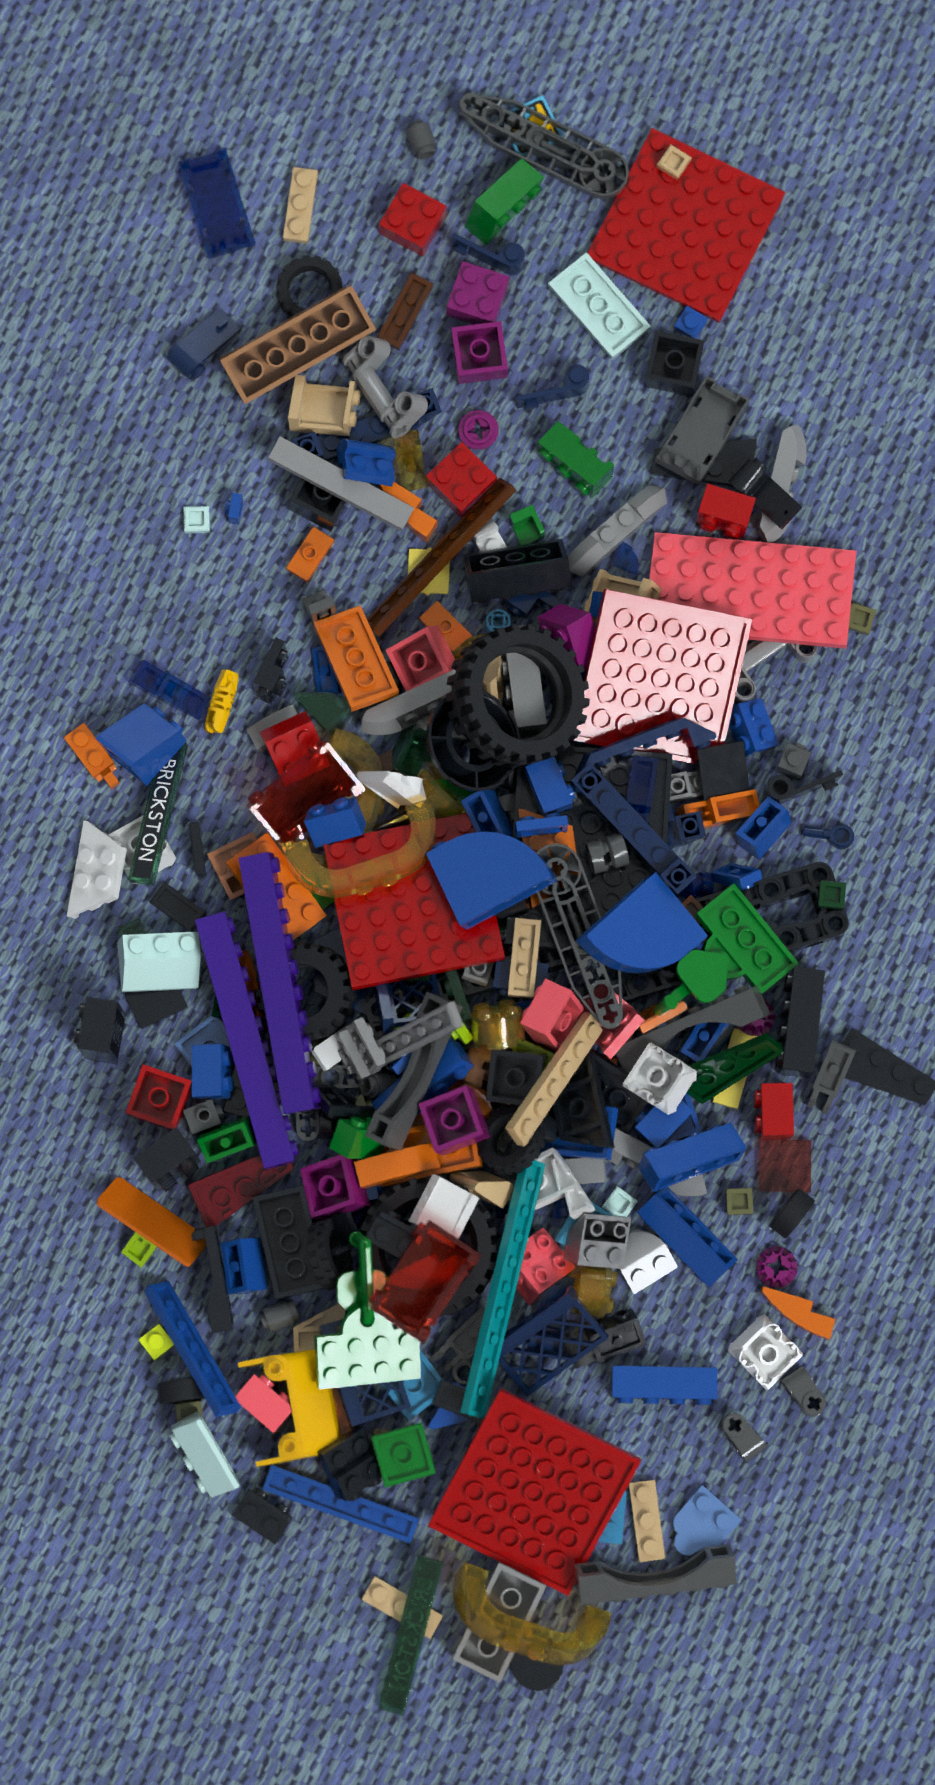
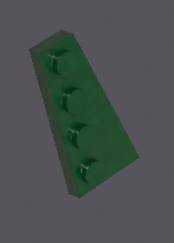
[686,1033,783,1104]

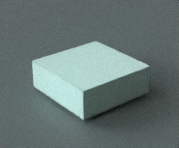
[184,506,210,533]
[602,1186,638,1217]

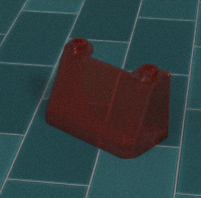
[247,740,366,855]
[368,1220,482,1344]

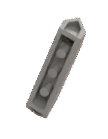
[758,425,807,543]
[568,485,667,577]
[361,670,456,735]
[610,1129,707,1196]

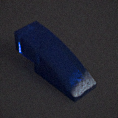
[128,660,211,720]
[622,755,659,838]

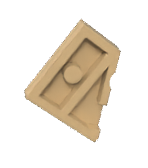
[293,1303,346,1352]

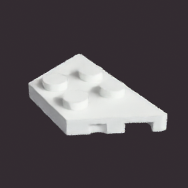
[67,821,127,919]

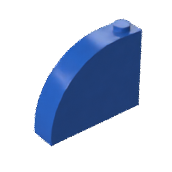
[426,832,557,930]
[576,872,708,973]

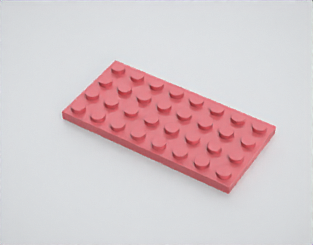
[649,532,856,649]

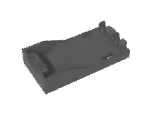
[655,376,750,486]

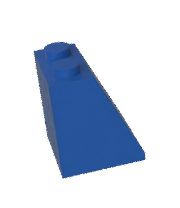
[95,703,187,786]

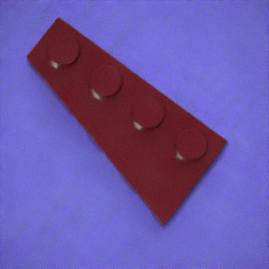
[188,1154,294,1226]

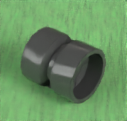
[585,832,629,874]

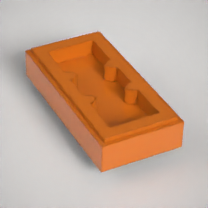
[286,527,335,583]
[419,601,473,655]

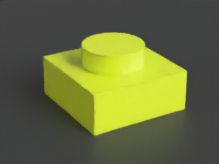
[139,1324,174,1361]

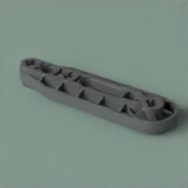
[458,93,629,200]
[536,843,623,1029]

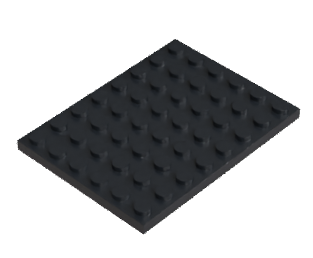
[505,746,673,950]

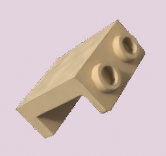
[288,375,360,436]
[584,569,662,624]

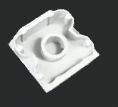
[357,771,426,809]
[109,813,176,884]
[623,1043,697,1115]
[409,1174,479,1246]
[728,1314,803,1390]

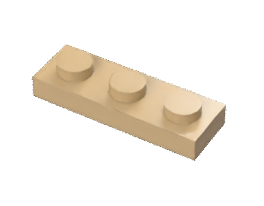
[283,167,318,244]
[508,918,541,999]
[629,1480,665,1562]
[362,1577,443,1639]

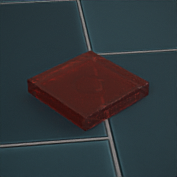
[759,1139,811,1193]

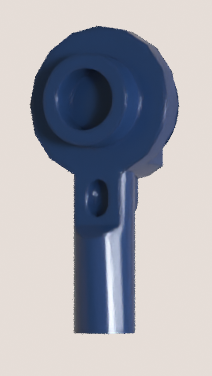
[803,824,854,849]

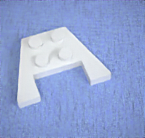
[505,1148,595,1240]

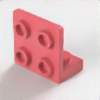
[582,984,644,1059]
[516,1228,575,1305]

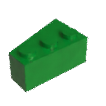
[465,158,544,246]
[537,421,614,499]

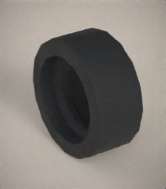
[769,1188,815,1238]
[157,1378,205,1404]

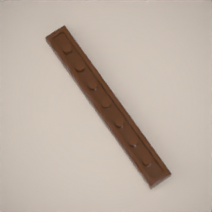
[367,478,517,637]

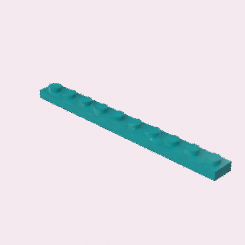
[460,1160,546,1419]

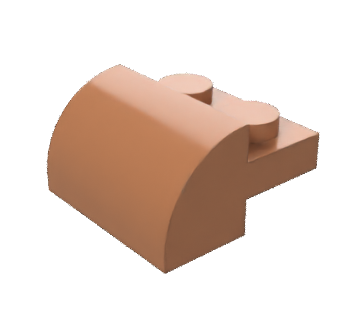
[207,831,257,900]

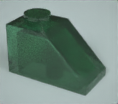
[294,692,352,736]
[392,724,426,777]

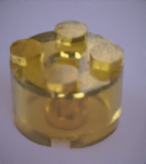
[470,1000,525,1050]
[571,1265,617,1318]

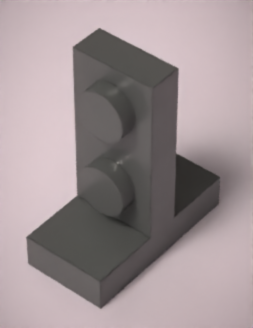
[302,590,336,644]

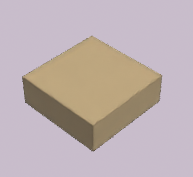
[657,145,692,180]

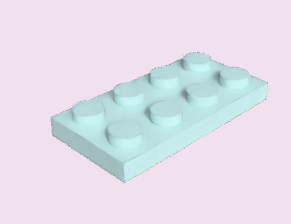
[548,252,651,360]

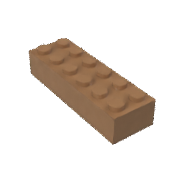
[218,284,376,404]

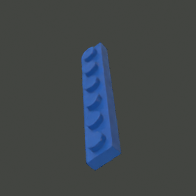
[144,1281,241,1417]
[263,1465,419,1544]

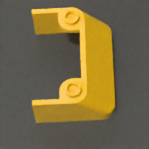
[238,1349,340,1467]

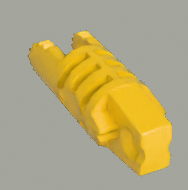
[204,669,239,734]

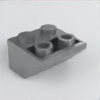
[563,1213,631,1269]

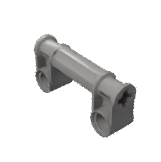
[342,336,428,438]
[734,640,818,704]

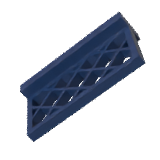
[373,974,440,1034]
[499,1285,609,1396]
[318,1319,411,1428]

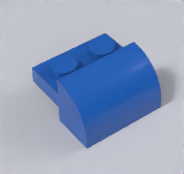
[336,438,396,486]

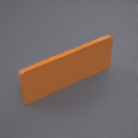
[96,1177,207,1267]

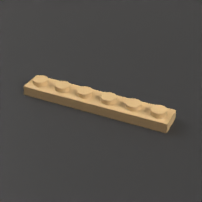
[505,1012,603,1146]

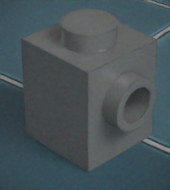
[776,742,811,781]
[183,1099,225,1137]

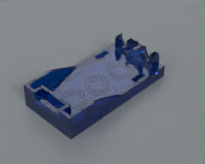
[178,148,256,259]

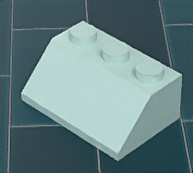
[117,932,201,992]
[169,1410,240,1498]

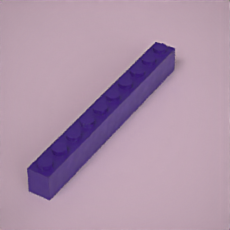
[239,852,321,1114]
[195,911,299,1170]

